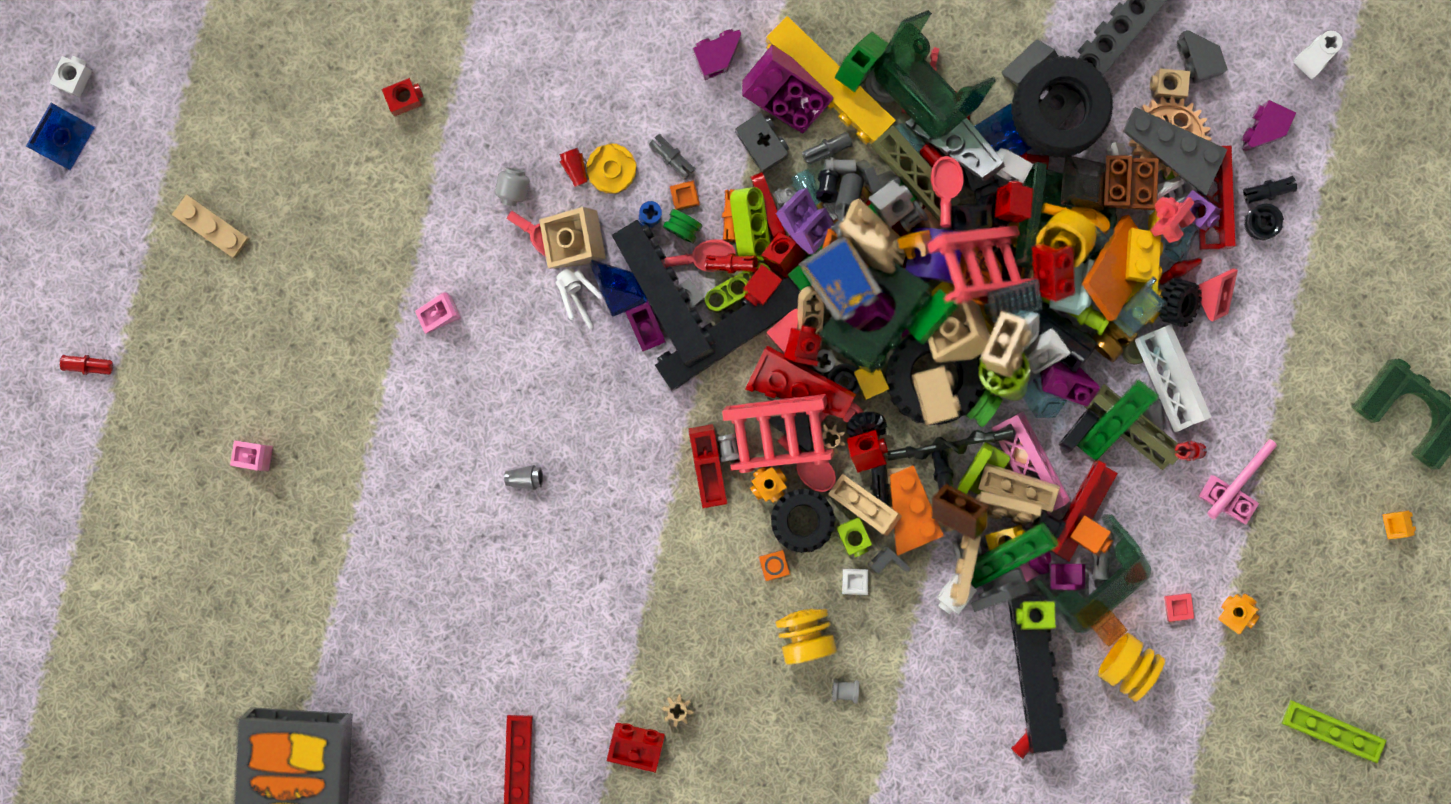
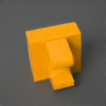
[897,230,931,259]
[1382,510,1416,539]

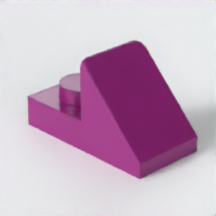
[625,300,666,352]

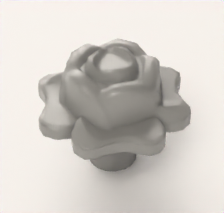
[774,188,797,212]

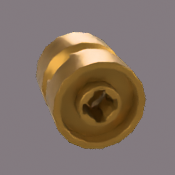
[1092,316,1138,362]

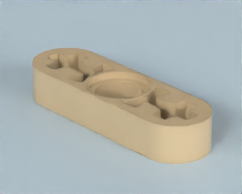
[797,286,824,351]

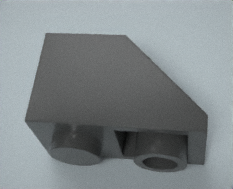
[1177,30,1228,84]

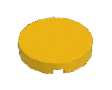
[587,144,636,194]

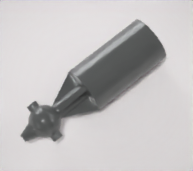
[831,173,864,239]

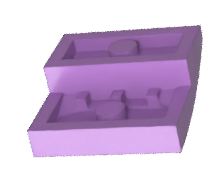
[776,188,834,254]

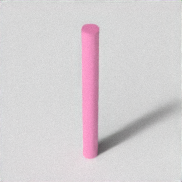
[1207,439,1277,519]

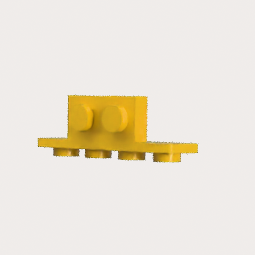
[1125,210,1163,312]

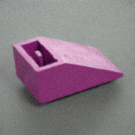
[742,45,833,134]

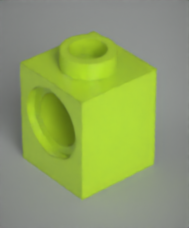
[835,517,872,558]
[1016,602,1056,630]

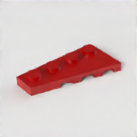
[745,345,856,418]

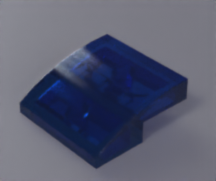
[974,103,1032,156]

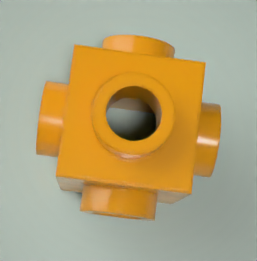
[750,467,787,503]
[1218,593,1260,634]

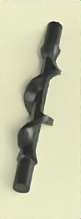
[887,428,1014,461]

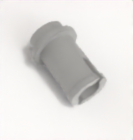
[824,157,856,175]

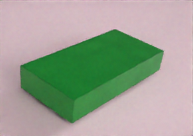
[905,289,958,345]

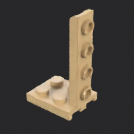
[950,491,1042,607]

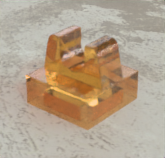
[1090,610,1128,647]

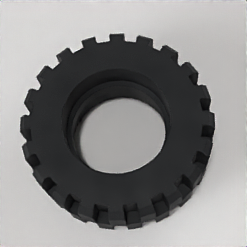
[885,335,984,425]

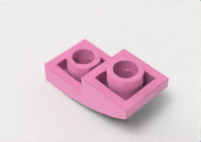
[1198,475,1259,525]

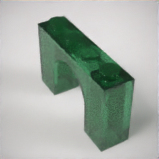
[819,261,932,375]
[1351,358,1451,470]

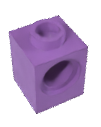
[1183,190,1222,230]

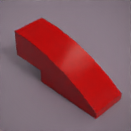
[688,424,727,509]

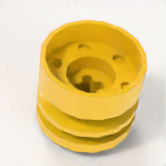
[775,608,837,664]
[1097,633,1165,702]

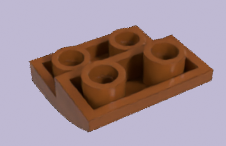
[1104,155,1159,210]

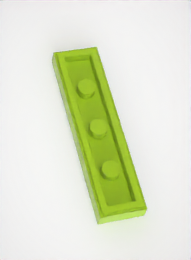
[1281,700,1387,764]

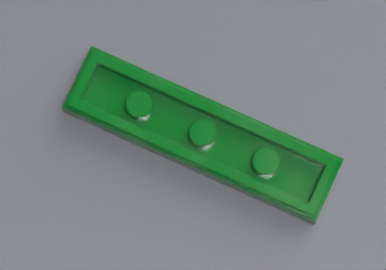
[1076,379,1159,461]
[971,523,1058,589]

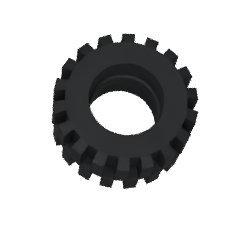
[771,489,835,553]

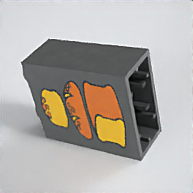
[234,707,353,804]

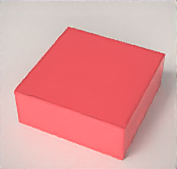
[1164,593,1194,622]

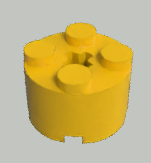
[1036,210,1096,268]

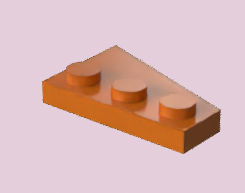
[890,465,944,556]

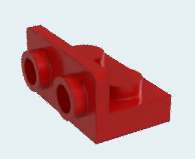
[1032,244,1075,302]
[606,723,665,773]

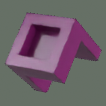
[1051,564,1085,590]

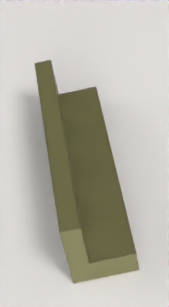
[870,125,961,221]
[1084,384,1179,470]

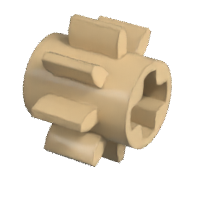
[822,424,845,454]
[662,694,693,727]

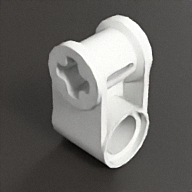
[1293,31,1343,79]

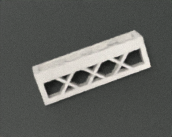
[1135,324,1211,433]

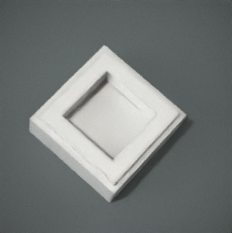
[842,569,868,595]

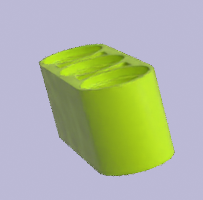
[730,187,770,261]
[705,263,771,313]

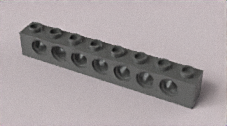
[1039,0,1167,129]

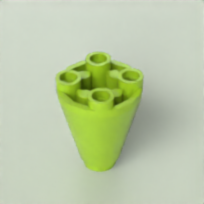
[979,352,1030,401]

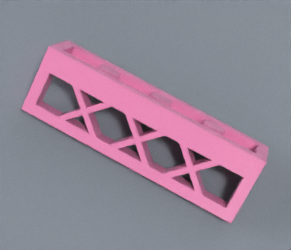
[991,411,1070,514]

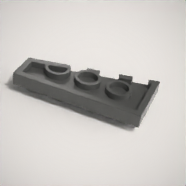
[905,93,1005,182]
[1123,107,1227,196]

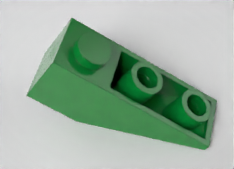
[834,31,892,92]

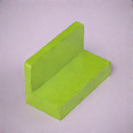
[958,442,1010,495]

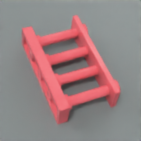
[927,225,1034,304]
[722,394,835,473]

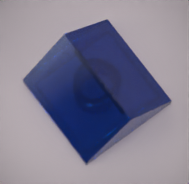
[26,103,95,170]
[590,260,647,317]

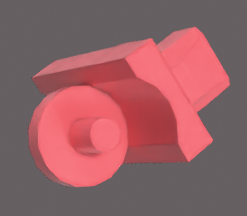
[1150,197,1196,243]

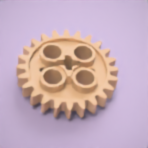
[1127,97,1211,178]

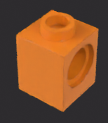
[1071,515,1113,557]

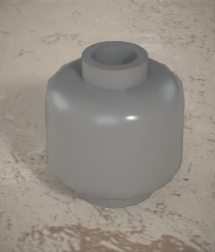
[495,167,530,206]

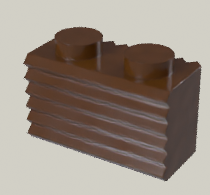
[931,484,988,540]

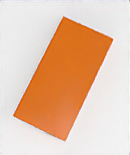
[1082,215,1139,321]

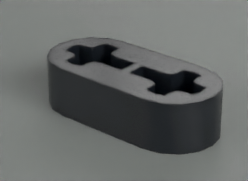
[1059,408,1099,453]

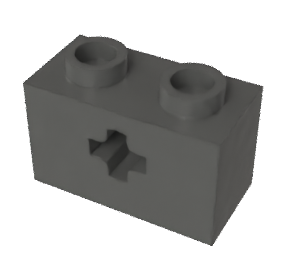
[735,112,789,173]

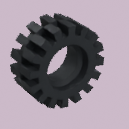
[1158,278,1202,327]

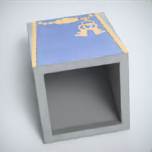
[798,237,881,320]

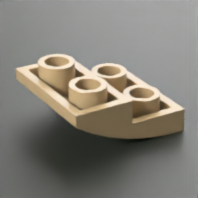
[839,218,895,274]

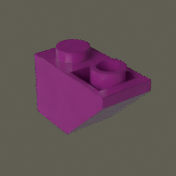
[693,29,741,81]
[1242,100,1296,151]
[1040,361,1100,407]

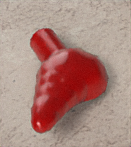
[1159,258,1202,285]

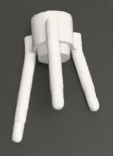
[555,268,603,329]

